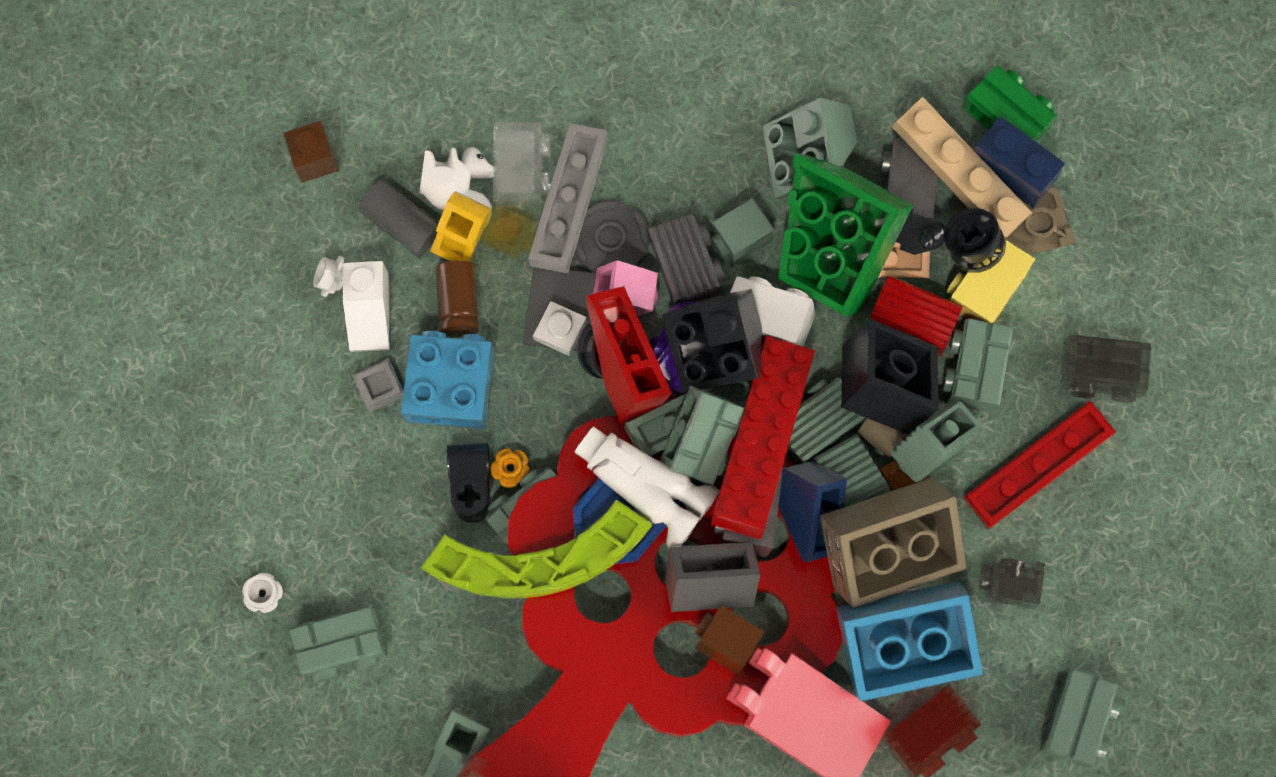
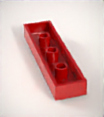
[710,336,815,540]

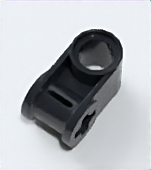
[447,442,491,523]

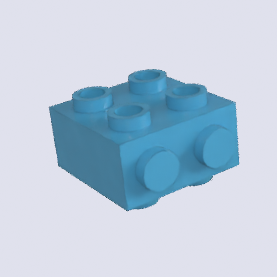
[401,331,495,429]

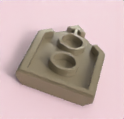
[952,187,1076,255]

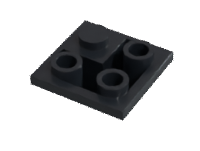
[661,289,762,393]

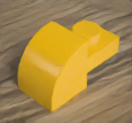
[430,191,492,262]

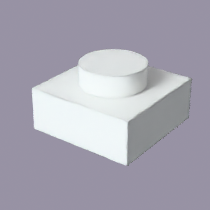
[533,301,587,356]

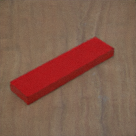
[963,401,1116,530]

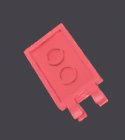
[726,648,891,777]

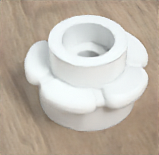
[242,573,283,613]

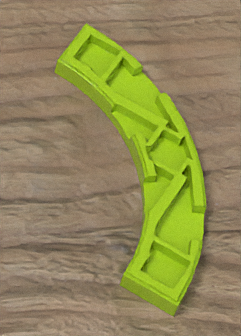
[421,500,652,598]

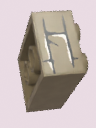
[820,477,966,608]

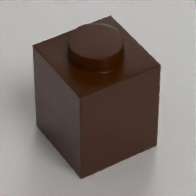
[283,121,339,183]
[694,605,764,675]

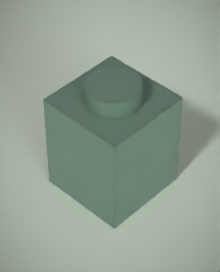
[710,198,774,265]

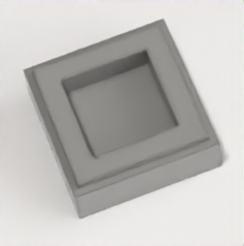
[352,358,404,413]

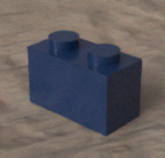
[974,116,1065,209]

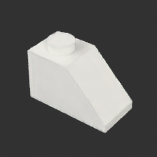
[342,261,390,352]

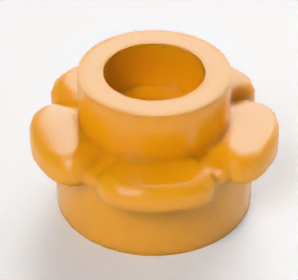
[490,448,531,488]

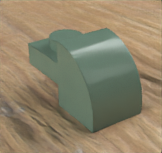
[423,709,493,777]

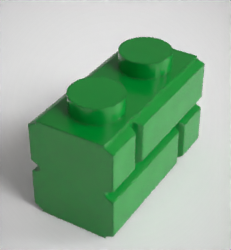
[963,65,1057,142]

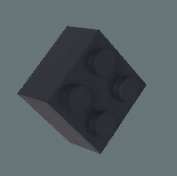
[841,318,938,435]

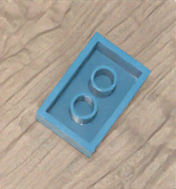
[836,581,983,701]

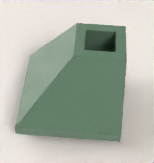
[763,98,857,199]

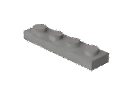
[528,123,608,273]

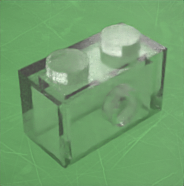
[494,122,551,206]

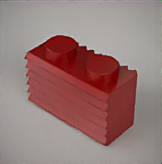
[870,275,963,357]

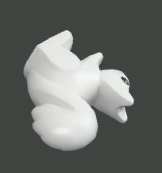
[419,147,496,225]

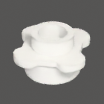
[313,256,344,297]

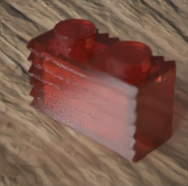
[881,685,982,777]

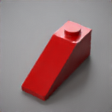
[586,286,672,423]

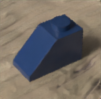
[778,461,847,562]

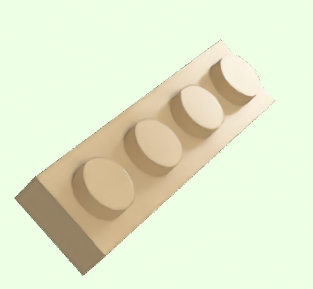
[891,97,1032,238]

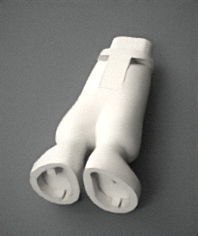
[575,427,720,548]

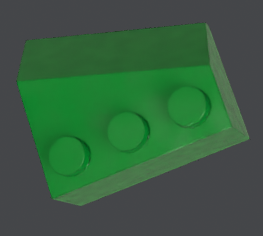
[778,152,913,317]

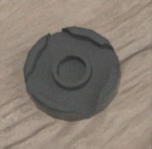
[574,200,650,273]

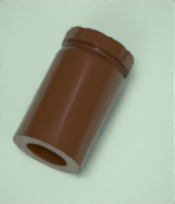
[436,261,479,337]

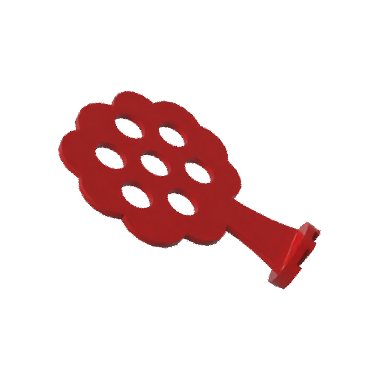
[456,395,843,777]

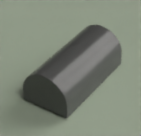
[359,180,439,259]

